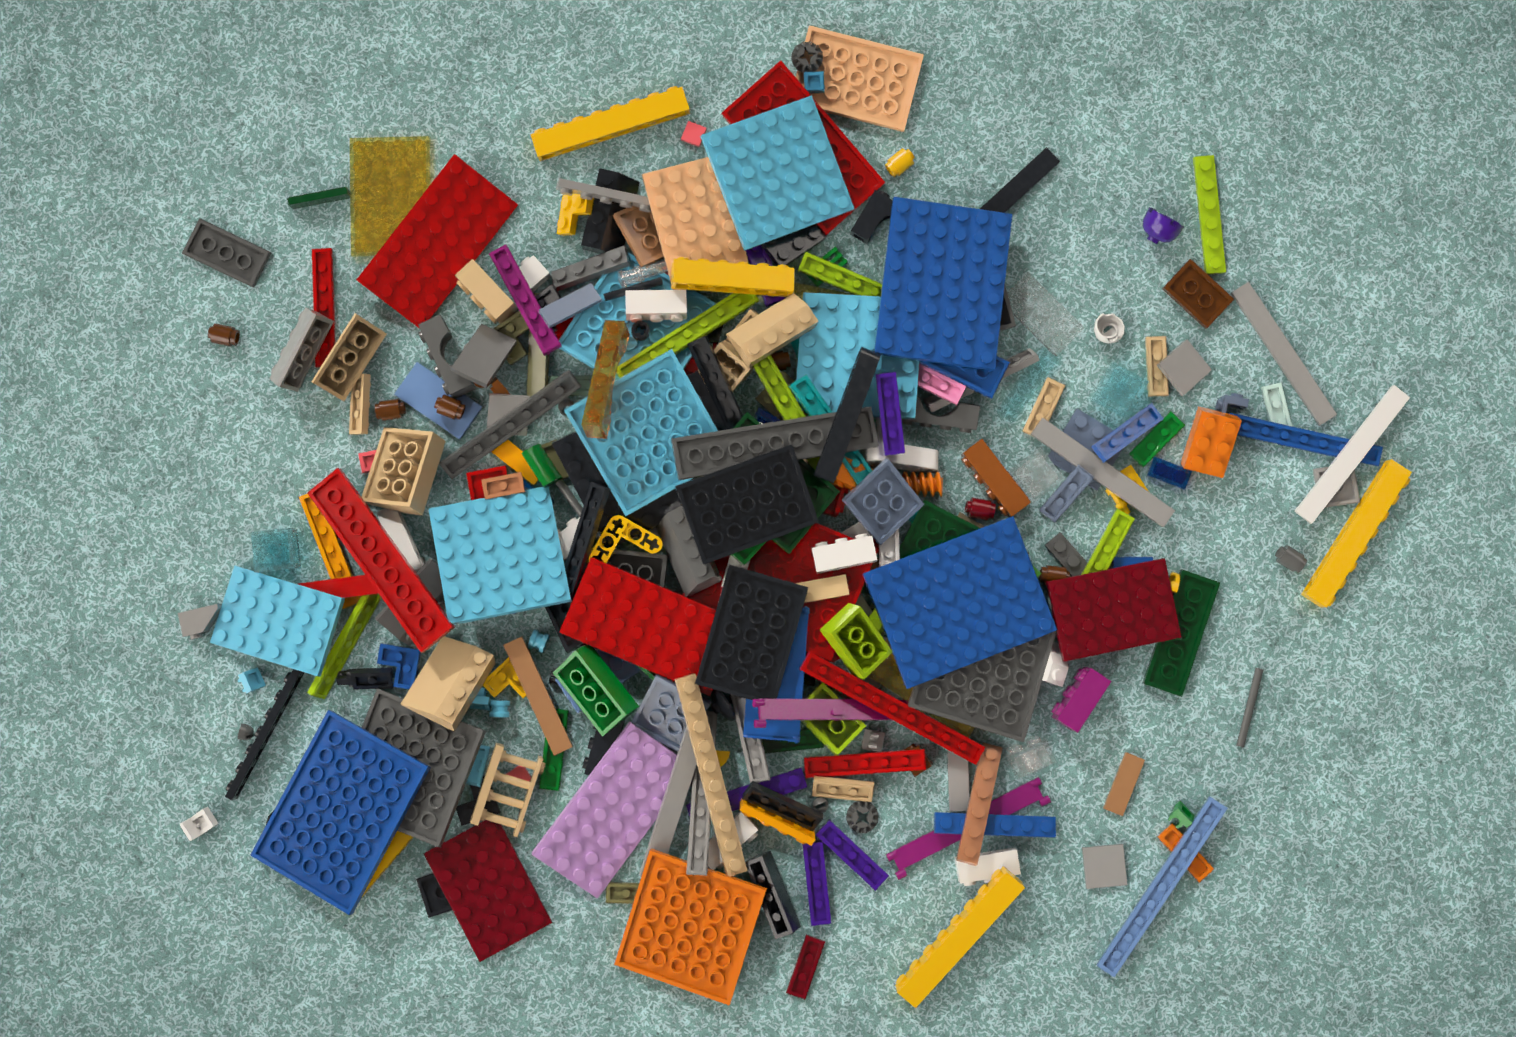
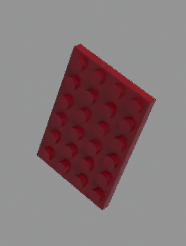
[1046,558,1181,662]
[423,820,552,962]

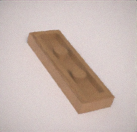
[1103,752,1145,816]

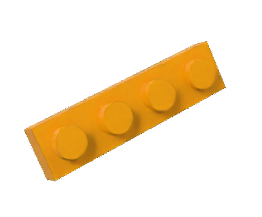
[740,799,815,846]

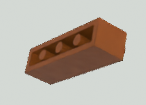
[961,439,1031,517]

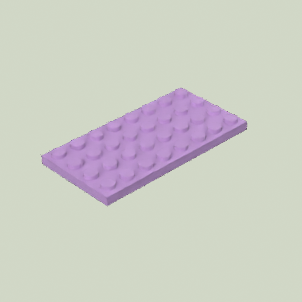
[531,721,677,898]

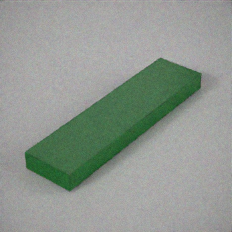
[539,709,569,791]

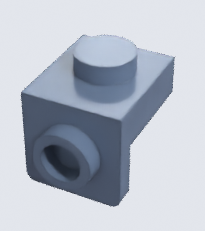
[1215,393,1249,413]

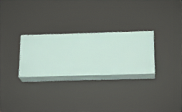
[1261,383,1292,445]

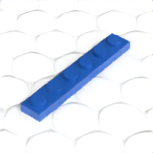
[934,812,1056,838]

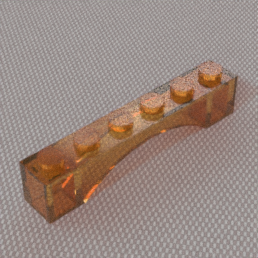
[581,320,630,439]

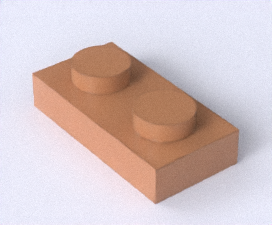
[482,472,525,500]

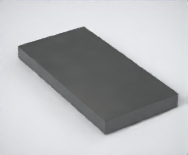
[182,218,271,288]

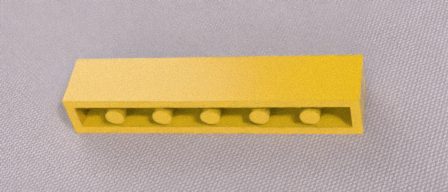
[671,257,794,297]

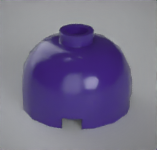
[1142,207,1184,244]

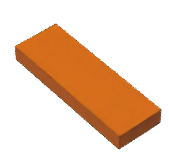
[1157,823,1214,883]

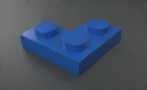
[377,643,421,689]

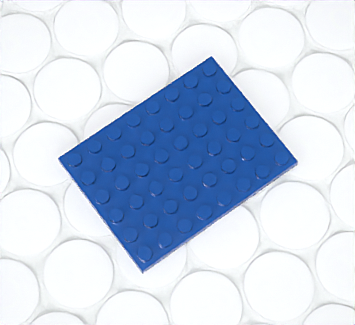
[874,197,1012,371]
[863,516,1057,689]
[250,710,431,915]

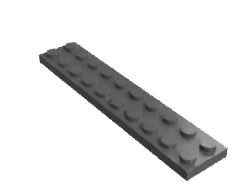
[671,406,879,480]

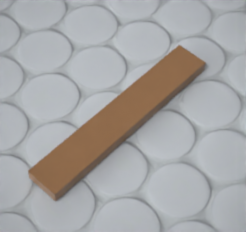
[503,636,573,755]

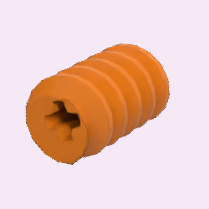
[902,471,943,497]

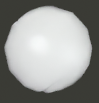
[1094,313,1125,344]

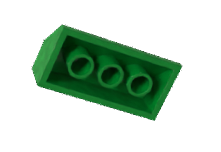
[553,644,640,736]

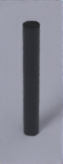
[603,277,663,301]

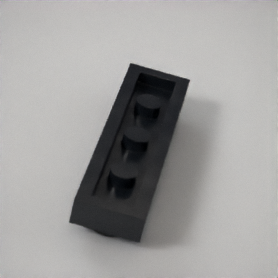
[742,781,823,831]

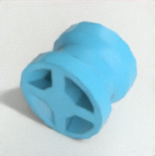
[528,629,550,653]
[489,700,510,717]

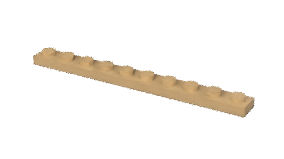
[675,674,747,877]

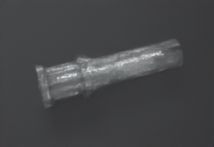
[617,260,668,288]

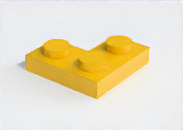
[557,194,594,236]
[483,657,526,699]

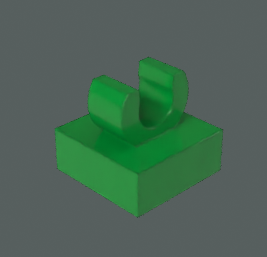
[1168,801,1194,829]

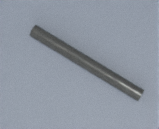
[556,479,608,546]
[1236,667,1264,748]

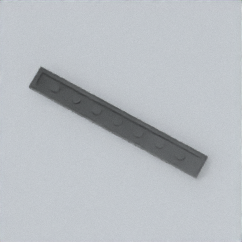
[439,370,582,479]

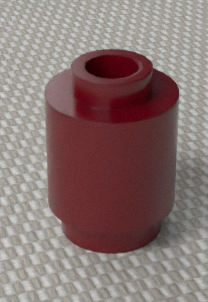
[965,497,996,520]

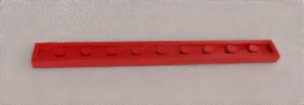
[799,652,985,765]

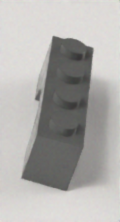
[418,315,476,399]
[902,397,980,433]

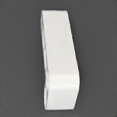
[859,441,939,473]
[377,508,426,573]

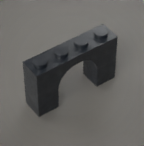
[850,190,892,244]

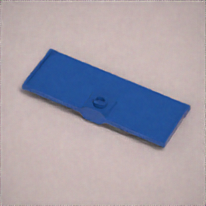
[743,606,810,743]

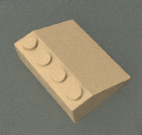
[362,427,446,515]
[401,637,496,732]

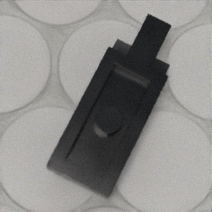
[336,668,394,690]

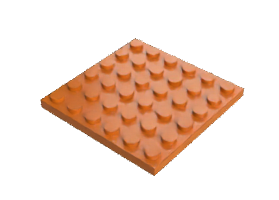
[614,848,767,1006]

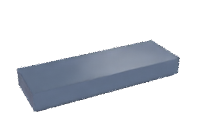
[539,283,602,329]
[1039,464,1094,523]

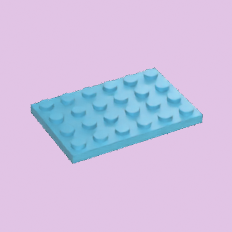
[210,565,345,677]

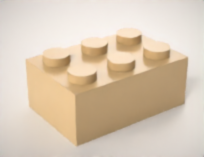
[455,259,519,324]

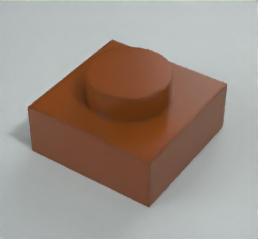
[490,377,510,394]

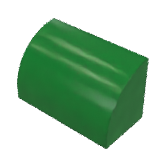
[521,444,563,488]

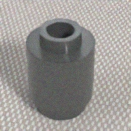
[1275,545,1307,573]

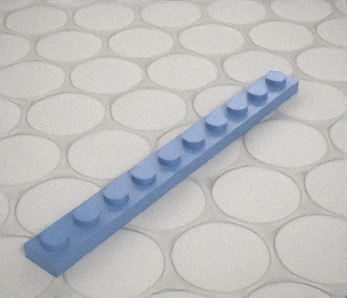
[1096,796,1228,977]

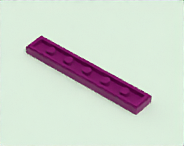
[489,244,562,356]

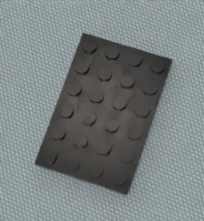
[675,444,819,565]
[695,564,808,700]

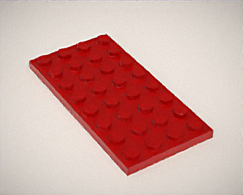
[721,60,885,235]
[356,154,518,329]
[559,557,716,696]

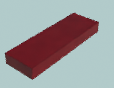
[786,934,825,1000]

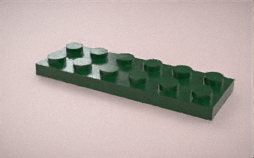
[1142,569,1220,697]

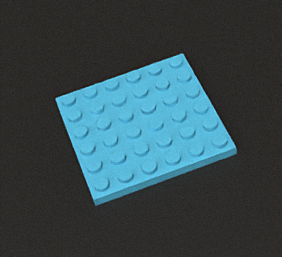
[700,95,854,251]
[559,252,717,381]
[795,292,919,419]
[564,349,718,516]
[429,486,571,625]

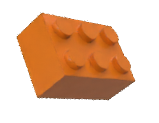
[1181,406,1242,478]

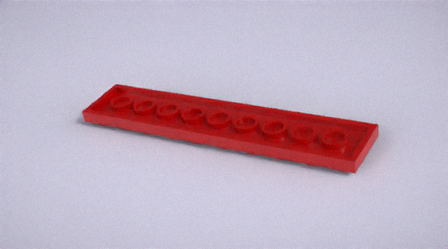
[307,468,455,653]

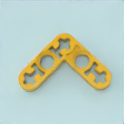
[589,515,663,563]

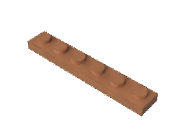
[956,742,1003,866]

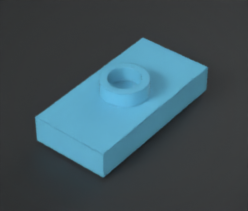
[466,745,490,787]

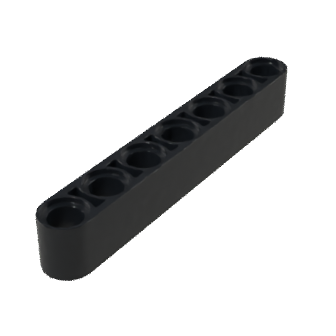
[814,347,881,483]

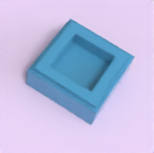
[804,71,825,94]

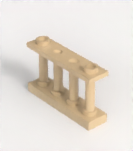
[470,742,545,837]

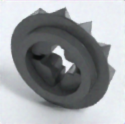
[791,41,823,73]
[846,801,878,833]

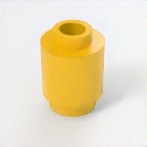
[885,148,915,177]

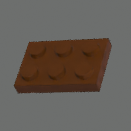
[1162,259,1234,329]

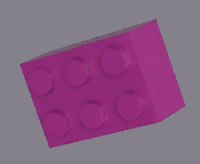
[1051,667,1112,733]

